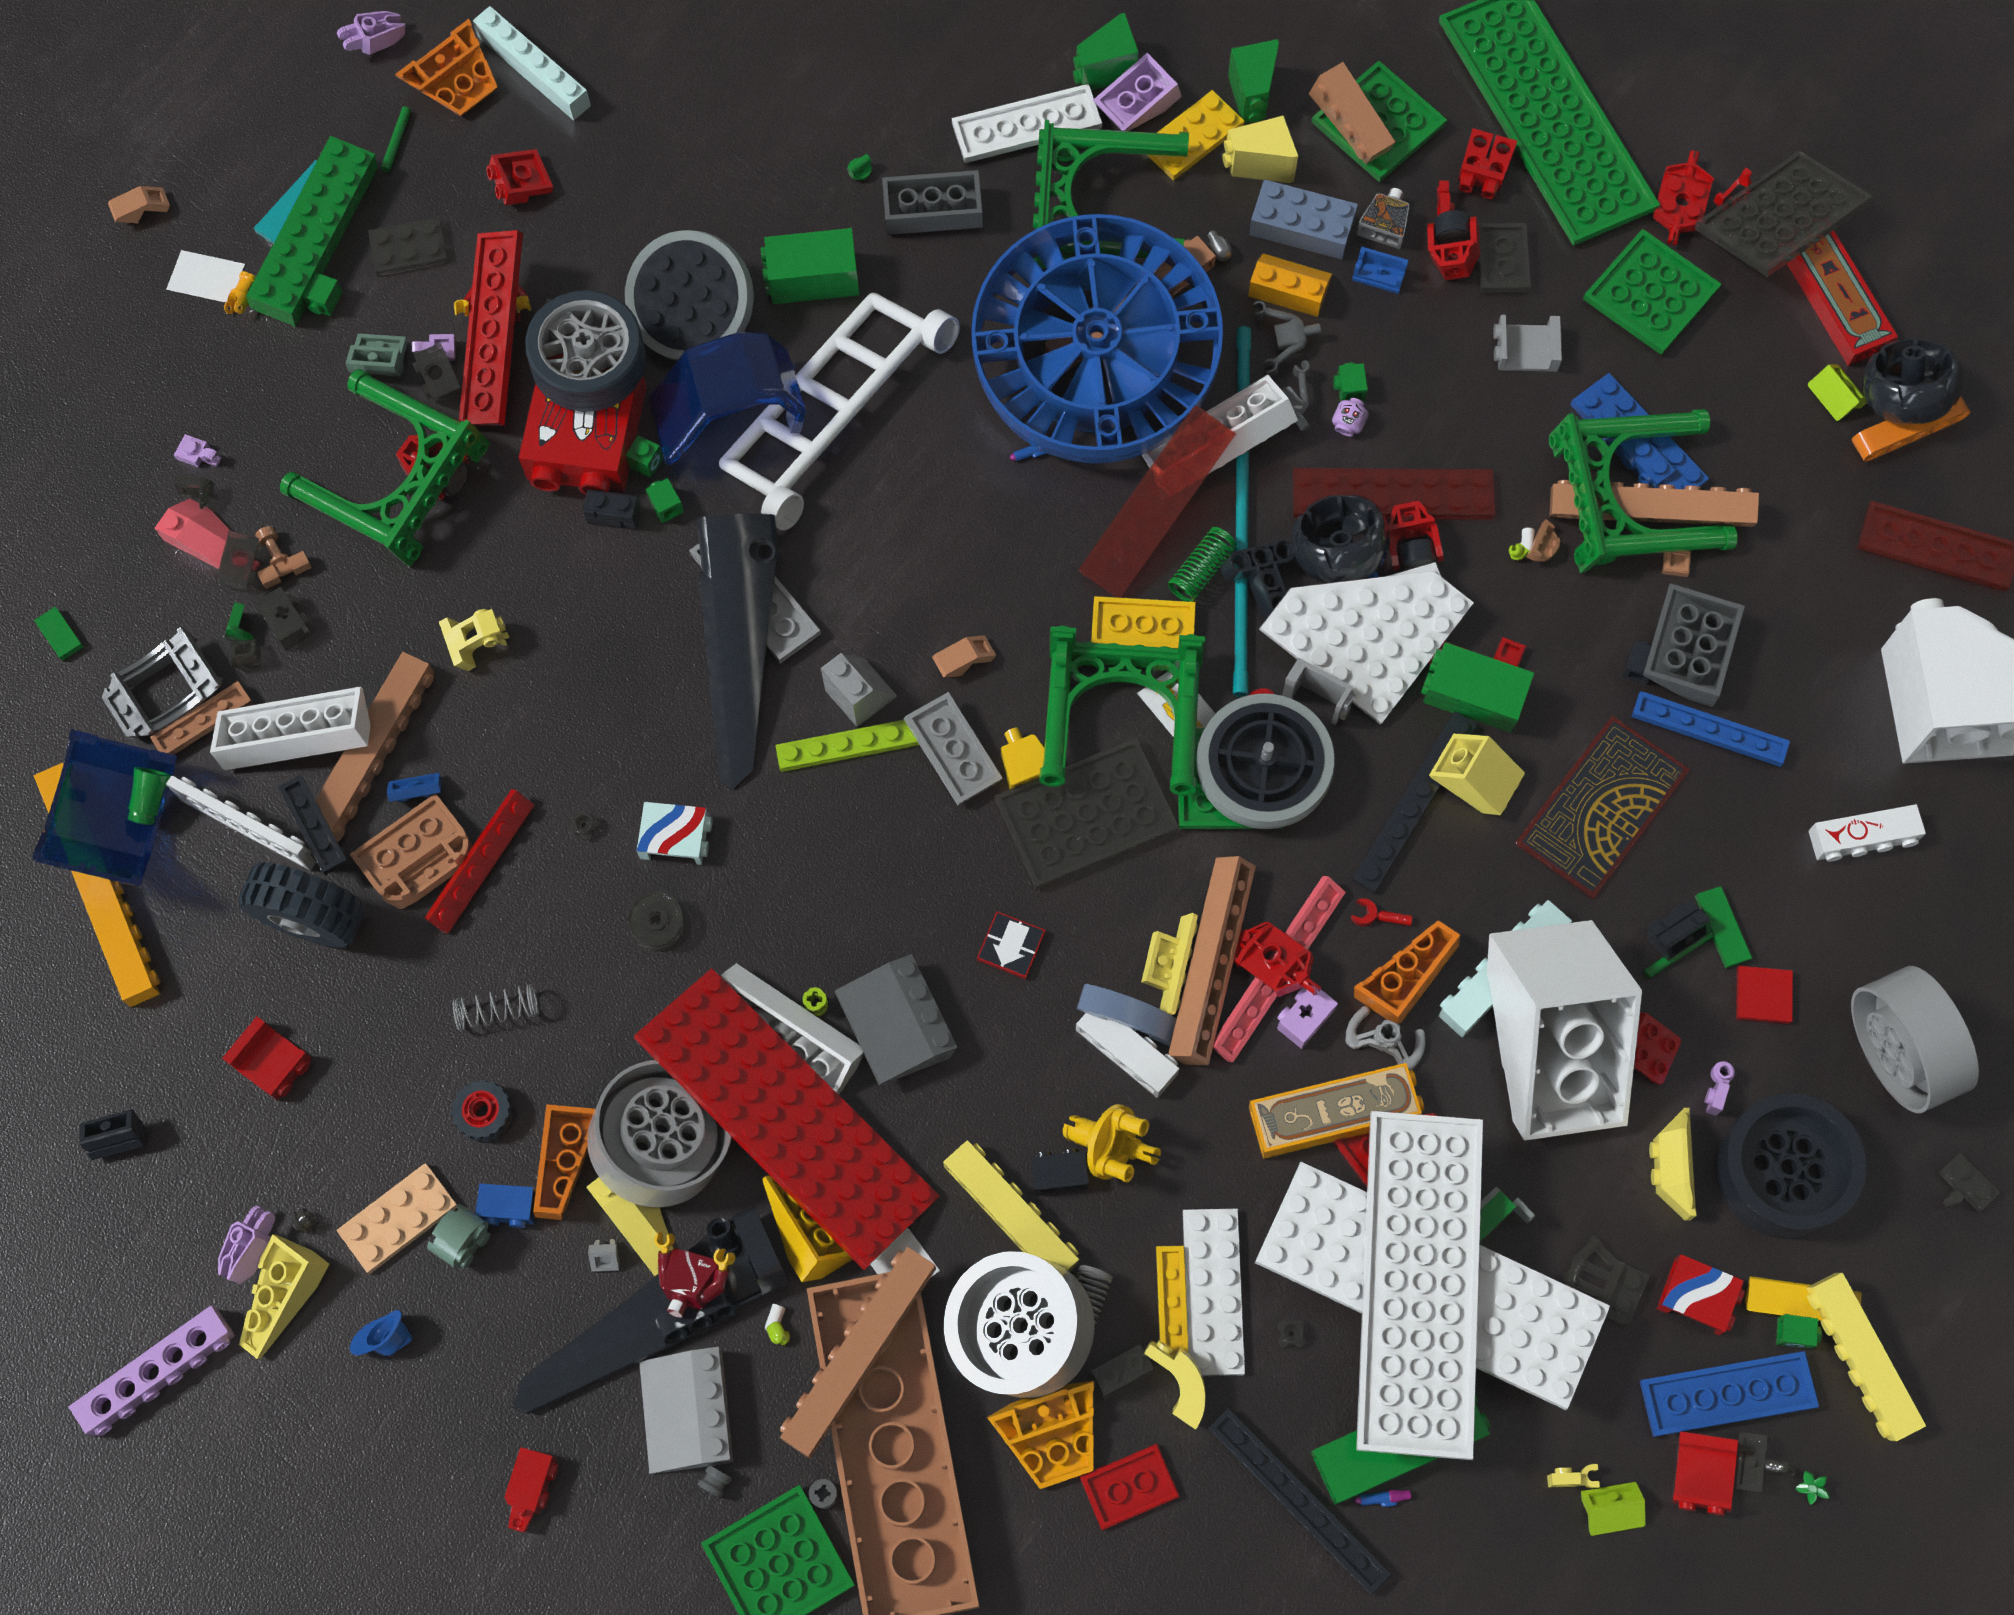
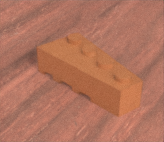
[1309,62,1395,164]

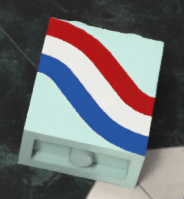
[637,802,712,865]

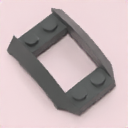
[102,627,223,738]

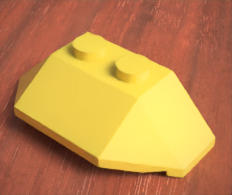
[1649,1108,1696,1221]

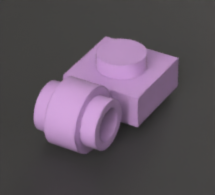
[1704,1061,1735,1116]

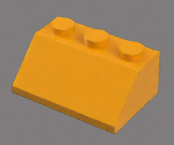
[1248,254,1332,317]

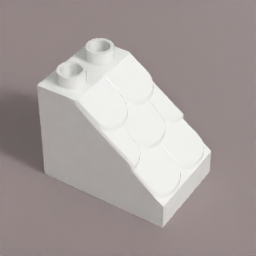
[1881,598,2014,764]
[1487,920,1642,1140]

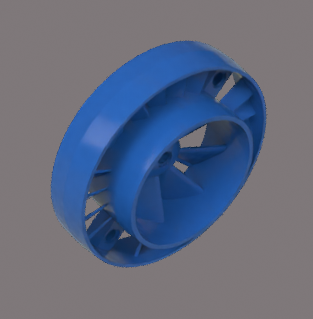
[972,214,1223,463]

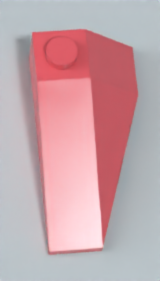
[155,499,260,584]

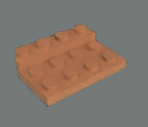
[350,793,472,909]

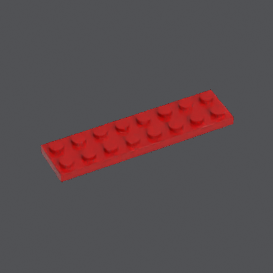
[459,230,523,427]

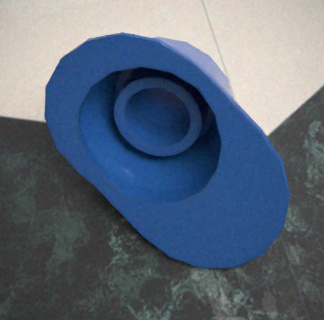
[350,1310,412,1356]

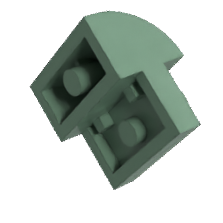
[345,333,408,377]

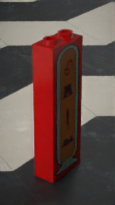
[1777,218,1898,366]

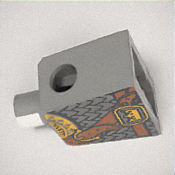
[1357,188,1409,249]

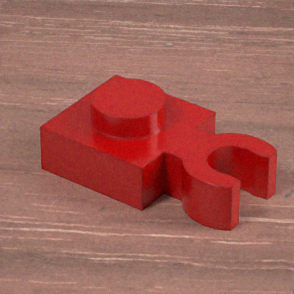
[1437,180,1454,216]

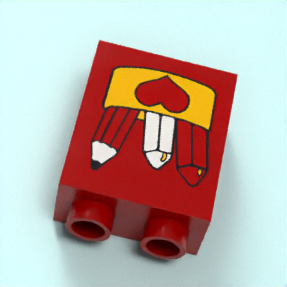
[519,354,647,495]

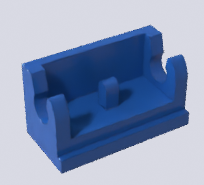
[1352,247,1408,294]

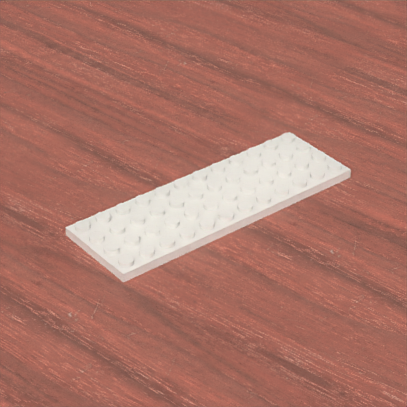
[1356,1111,1483,1460]
[1255,1162,1610,1410]

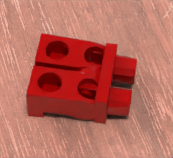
[1458,128,1517,200]

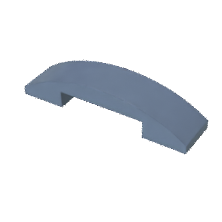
[1077,984,1177,1046]

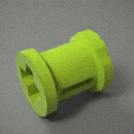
[803,987,828,1017]

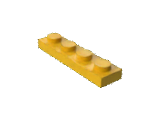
[1156,1246,1188,1356]

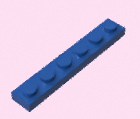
[1631,691,1790,767]

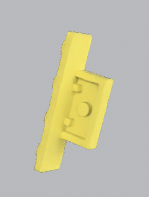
[1141,913,1198,1015]

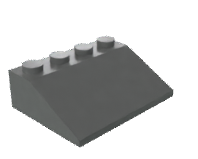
[1643,583,1745,707]
[835,954,957,1086]

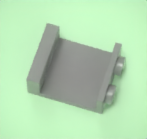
[1493,315,1562,372]
[1282,658,1354,726]

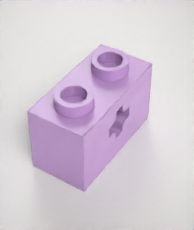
[1277,987,1338,1049]

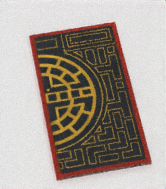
[1515,716,1690,899]

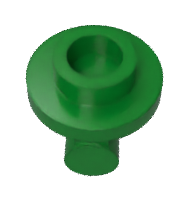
[847,154,872,180]

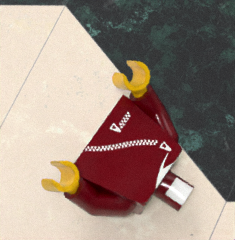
[654,1232,735,1318]

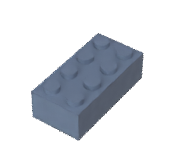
[1249,179,1358,260]

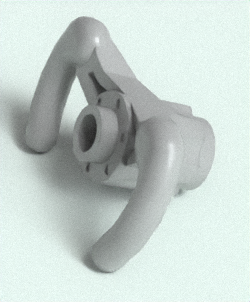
[1346,1006,1426,1071]

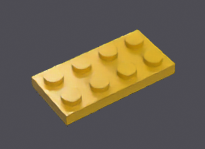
[1147,90,1244,181]
[1091,596,1195,649]

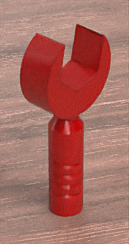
[1351,898,1412,927]

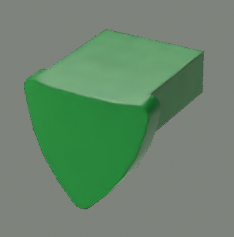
[224,602,254,644]

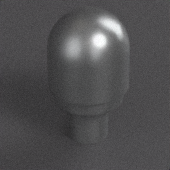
[1207,230,1232,262]

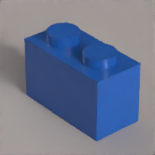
[475,1184,536,1228]

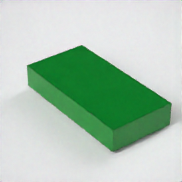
[34,606,84,661]

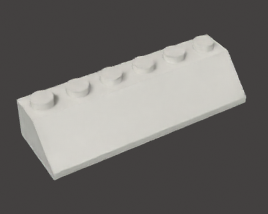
[1142,375,1298,497]
[210,687,371,770]
[720,963,864,1095]

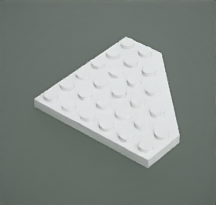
[1259,571,1474,724]

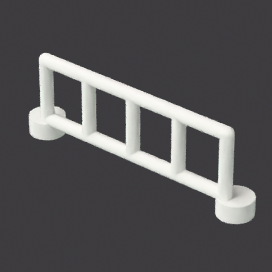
[719,293,960,530]

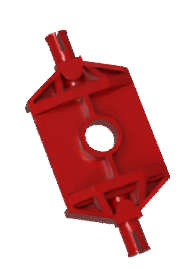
[1653,150,1714,246]
[1234,922,1321,997]

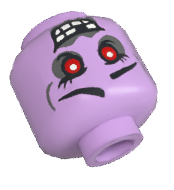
[1332,398,1369,437]

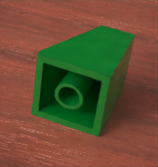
[1073,13,1138,91]
[1228,39,1279,123]

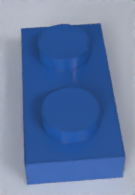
[387,772,442,802]

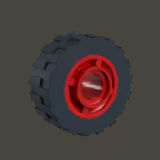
[451,1080,515,1142]

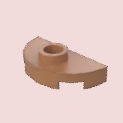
[1526,519,1561,562]

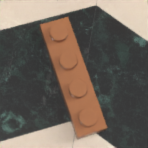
[150,681,253,760]

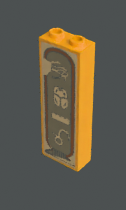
[1249,1063,1424,1159]

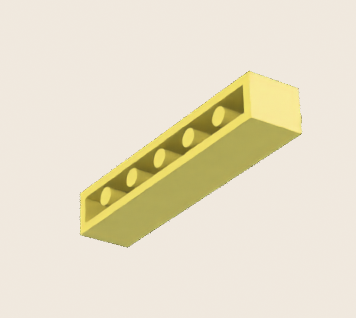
[943,1140,1079,1272]
[1806,1272,1926,1441]

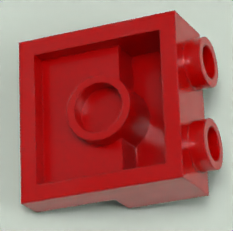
[487,149,553,205]

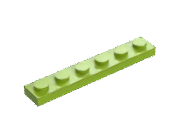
[775,720,919,772]

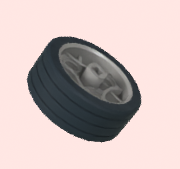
[525,290,646,412]

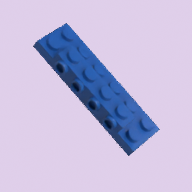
[1570,373,1709,489]

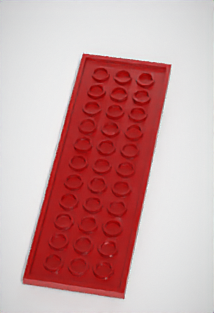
[634,968,939,1270]

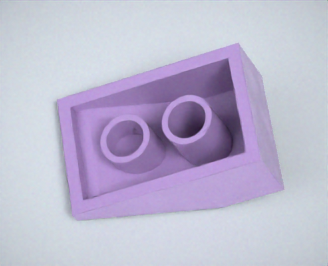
[1093,53,1182,131]

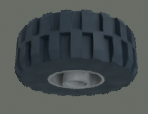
[238,862,364,948]

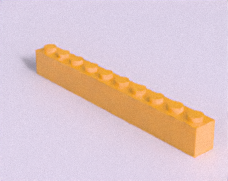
[34,763,160,1007]

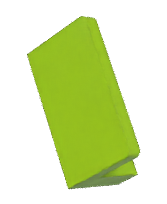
[1808,364,1867,421]
[1581,1482,1646,1536]

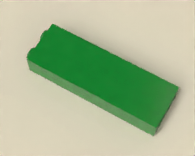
[1311,1393,1491,1505]

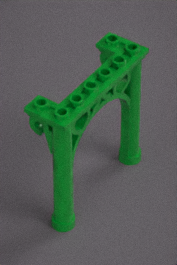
[1033,120,1189,269]
[280,369,490,567]
[1549,409,1737,573]
[1039,626,1205,796]

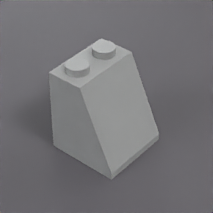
[821,653,897,727]

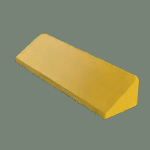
[1745,1276,1862,1321]

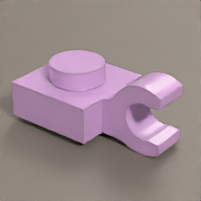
[412,334,456,361]
[174,434,222,467]

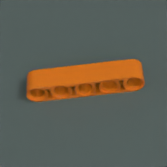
[1851,396,1971,462]

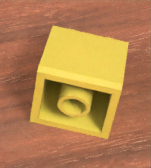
[1222,116,1298,183]
[1429,734,1525,815]

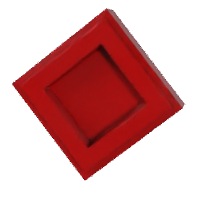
[1493,637,1526,667]

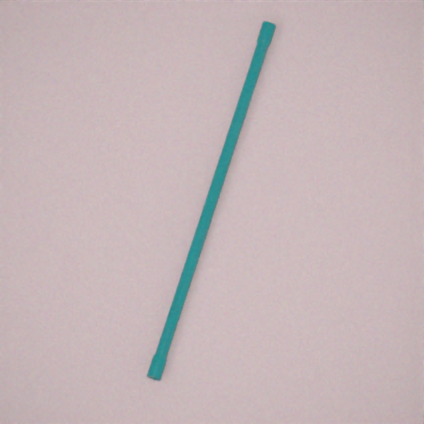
[1233,326,1251,697]

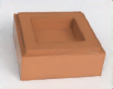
[1662,551,1691,577]

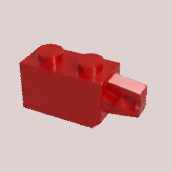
[504,1447,558,1533]

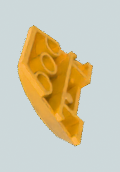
[987,1381,1094,1489]

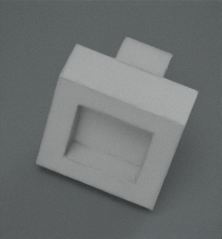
[588,1239,620,1271]

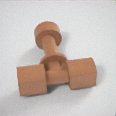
[255,526,312,589]

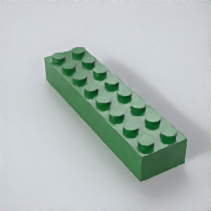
[246,136,378,327]

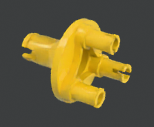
[1063,1104,1161,1182]

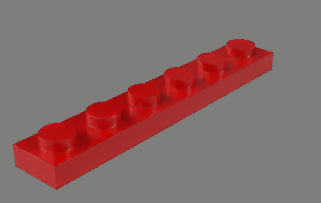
[425,789,534,934]

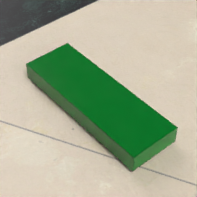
[1695,886,1752,969]

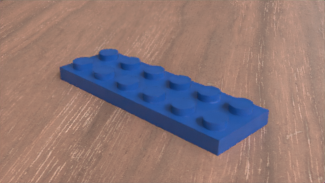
[1640,1351,1819,1437]

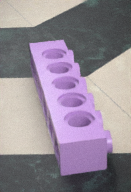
[68,1306,235,1437]

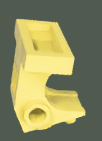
[439,609,509,671]

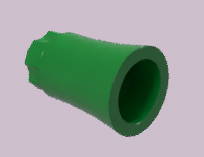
[128,767,171,825]

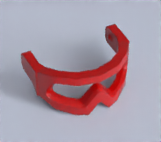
[1714,168,1752,213]

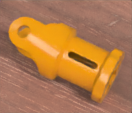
[224,271,256,314]

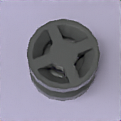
[697,1465,732,1499]
[809,1479,838,1509]

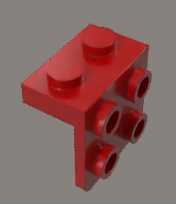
[1634,1012,1681,1084]

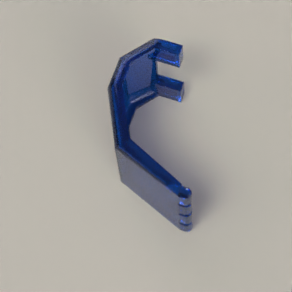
[649,332,805,465]
[33,729,178,886]

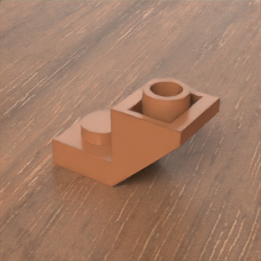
[108,186,170,223]
[932,635,996,678]

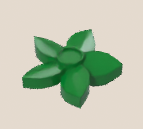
[1795,1471,1830,1505]

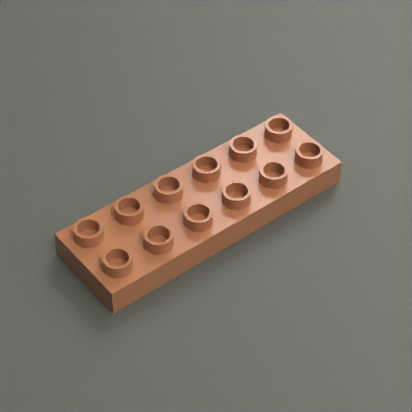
[806,1272,980,1615]

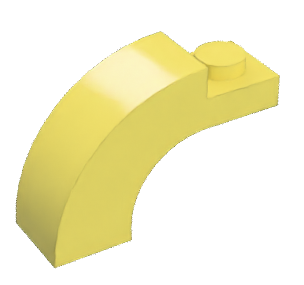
[1144,1340,1205,1429]

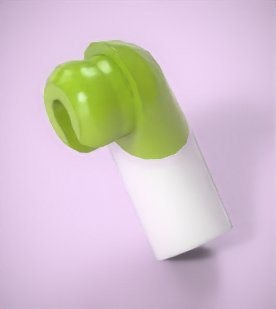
[1508,528,1535,560]
[765,1304,790,1345]

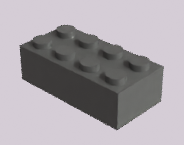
[882,170,983,235]

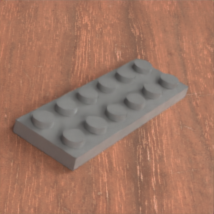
[689,544,821,664]

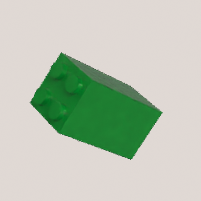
[760,228,859,304]
[1421,642,1534,733]

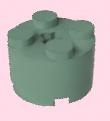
[427,1204,491,1269]

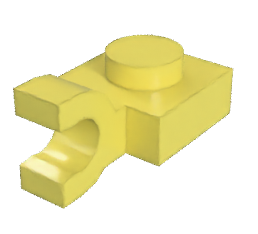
[1547,1464,1600,1488]

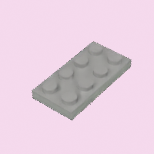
[904,692,1003,805]

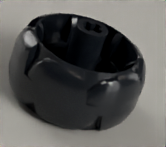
[1863,339,1963,424]
[1292,494,1390,584]

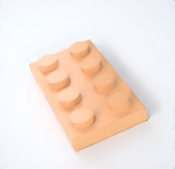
[336,1163,457,1274]

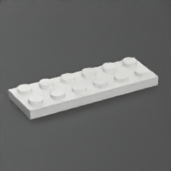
[952,84,1102,163]
[166,776,316,871]
[1183,1209,1245,1376]

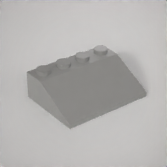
[639,1347,733,1474]

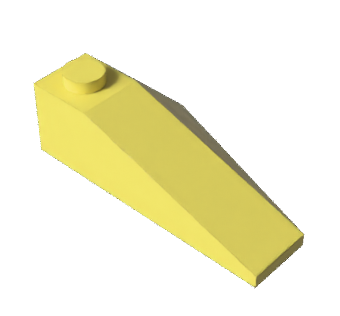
[587,1177,673,1277]
[239,1234,329,1359]

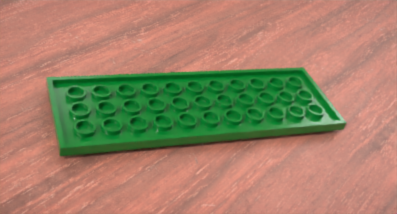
[1439,0,1660,246]

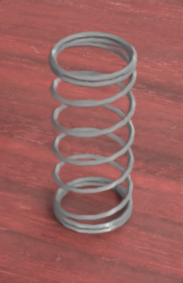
[453,984,539,1032]

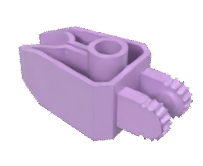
[337,11,406,55]
[218,1206,275,1284]

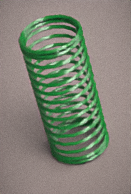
[1168,527,1237,602]

